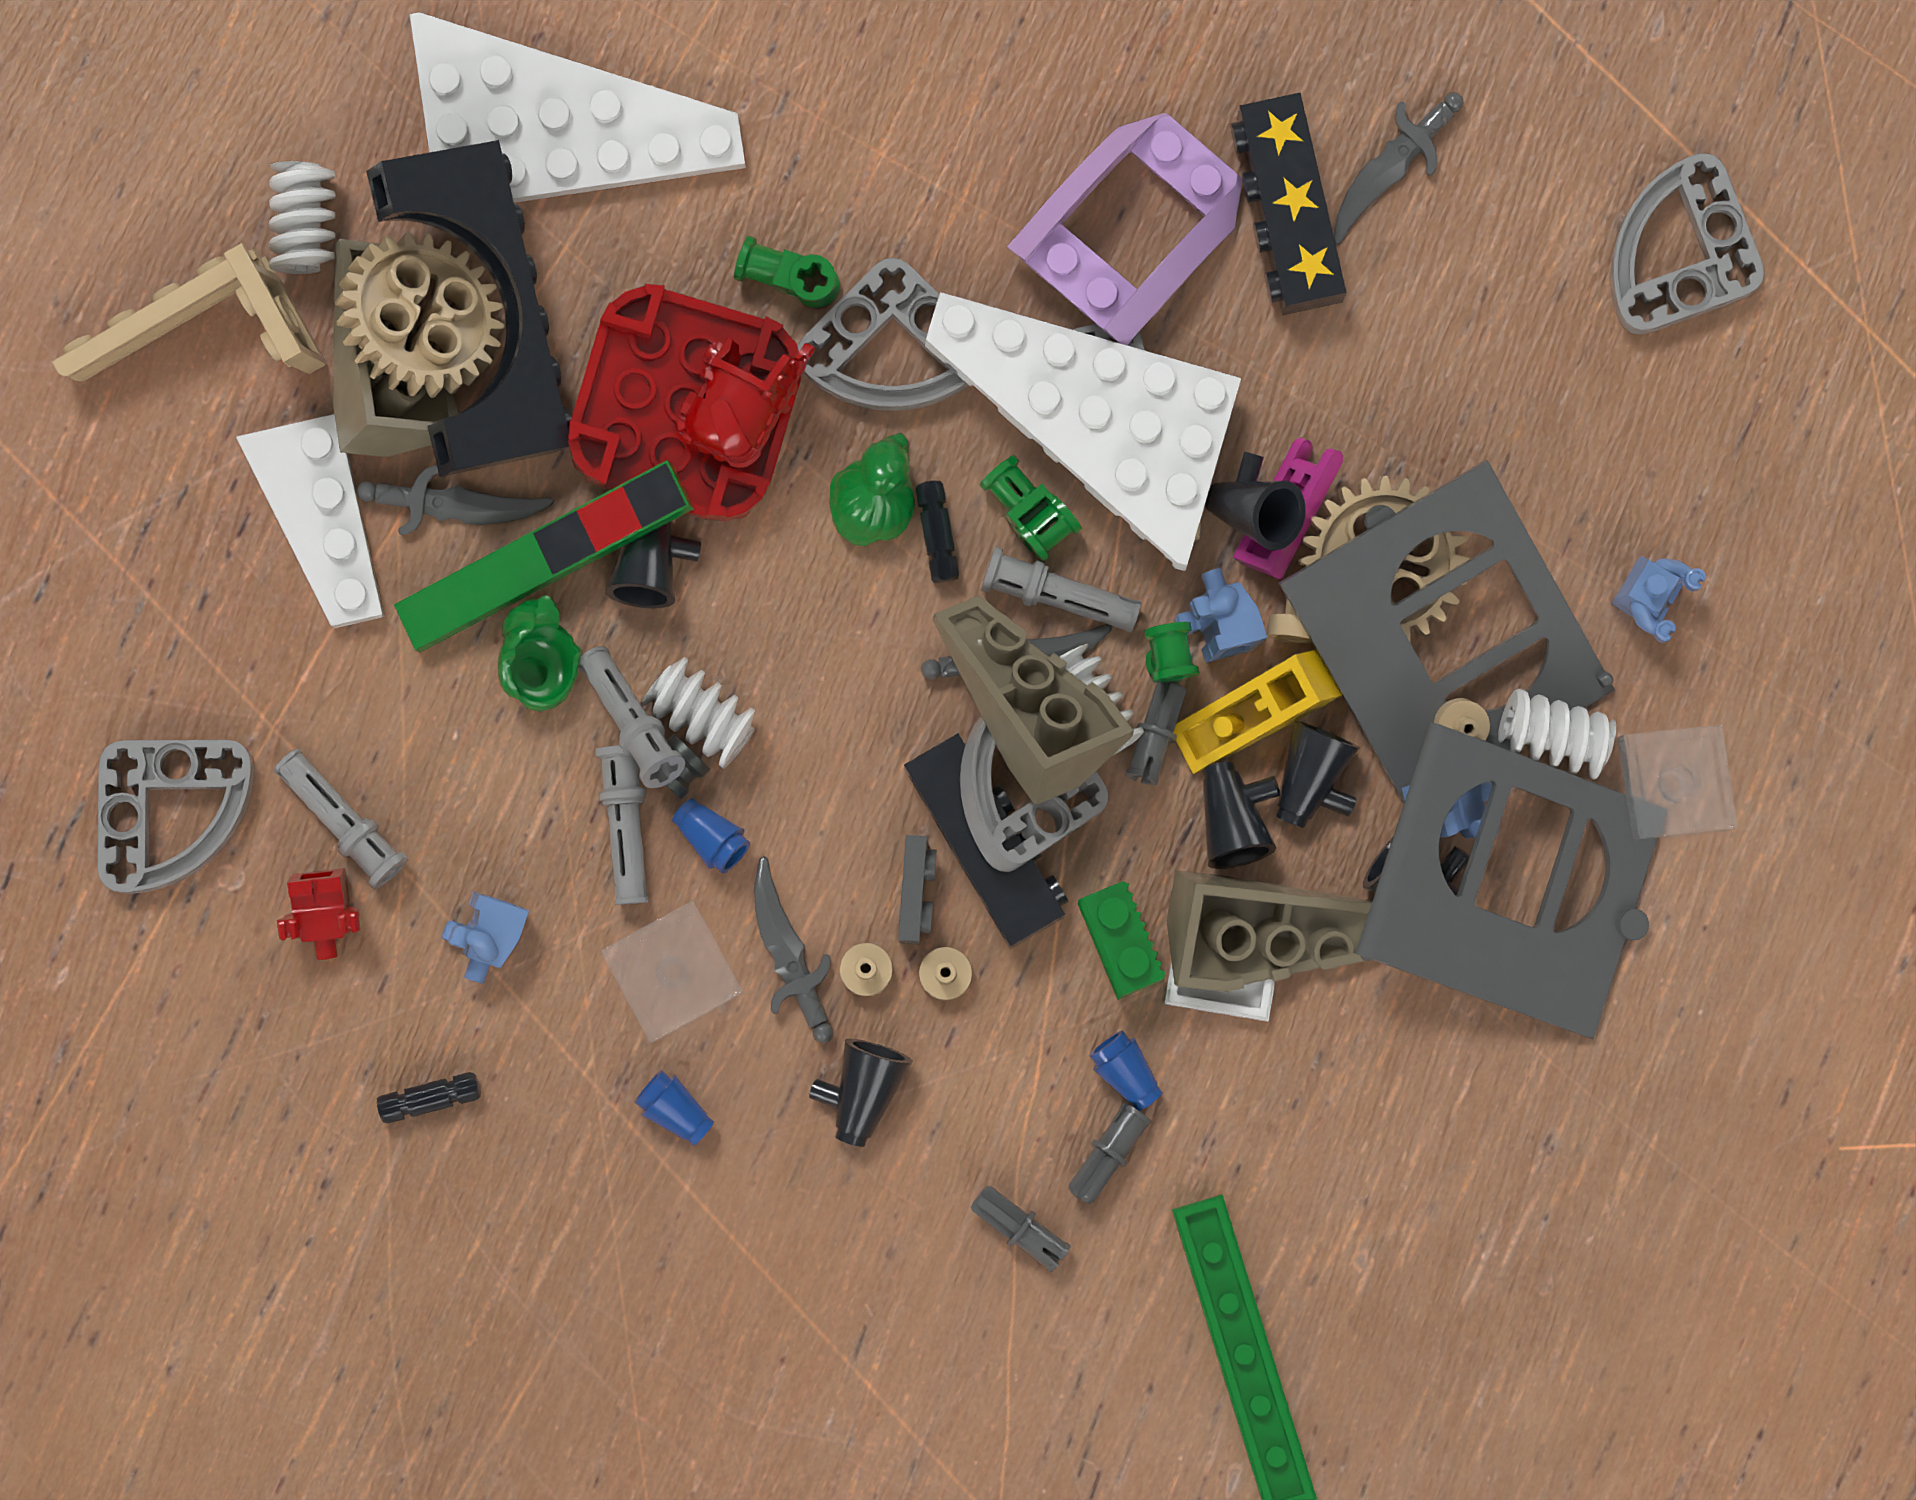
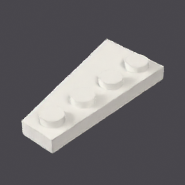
[236,414,385,628]

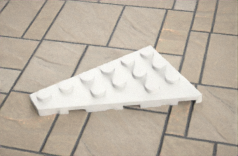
[410,13,746,203]
[925,292,1241,571]

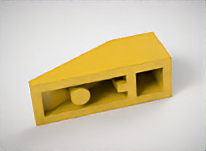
[1173,650,1342,774]

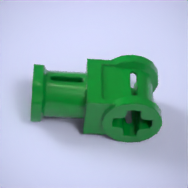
[734,236,840,309]
[979,454,1083,562]
[1144,621,1200,683]

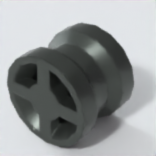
[657,734,710,800]

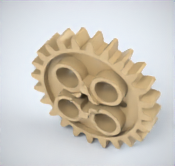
[335,232,504,398]
[1298,476,1470,642]

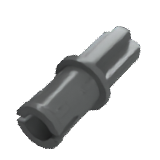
[1125,681,1186,786]
[1068,1103,1151,1204]
[971,1186,1071,1272]

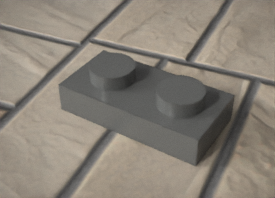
[898,835,937,945]

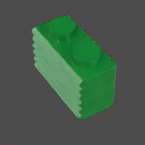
[1077,881,1166,1000]

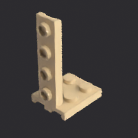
[52,243,327,382]

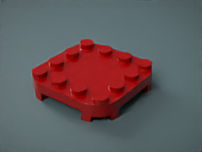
[568,284,801,522]

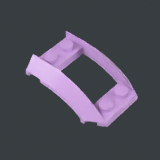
[1007,113,1242,346]

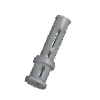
[980,546,1142,633]
[579,646,685,788]
[595,745,649,905]
[274,748,408,890]

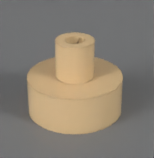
[1267,599,1312,643]
[1434,698,1490,741]
[840,943,893,997]
[919,947,972,1001]

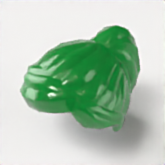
[829,433,915,546]
[497,595,583,712]

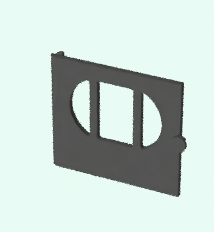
[1279,460,1615,803]
[1356,722,1666,1039]

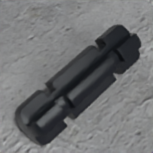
[916,480,959,583]
[377,1072,481,1124]

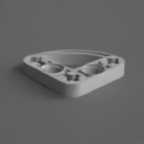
[1610,153,1764,335]
[797,258,969,411]
[960,716,1108,872]
[97,740,254,894]

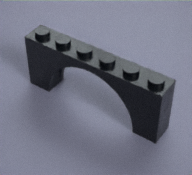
[366,140,572,477]

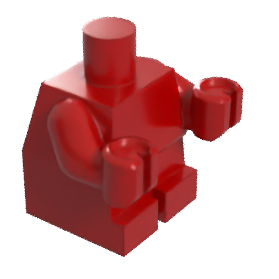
[276,868,361,960]

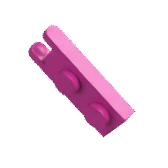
[1233,438,1343,579]

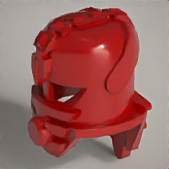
[677,337,815,468]

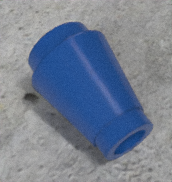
[672,798,750,873]
[1089,1030,1163,1111]
[634,1070,714,1146]

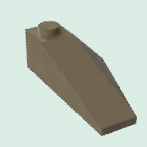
[333,239,458,457]
[933,595,1134,806]
[1167,870,1372,992]

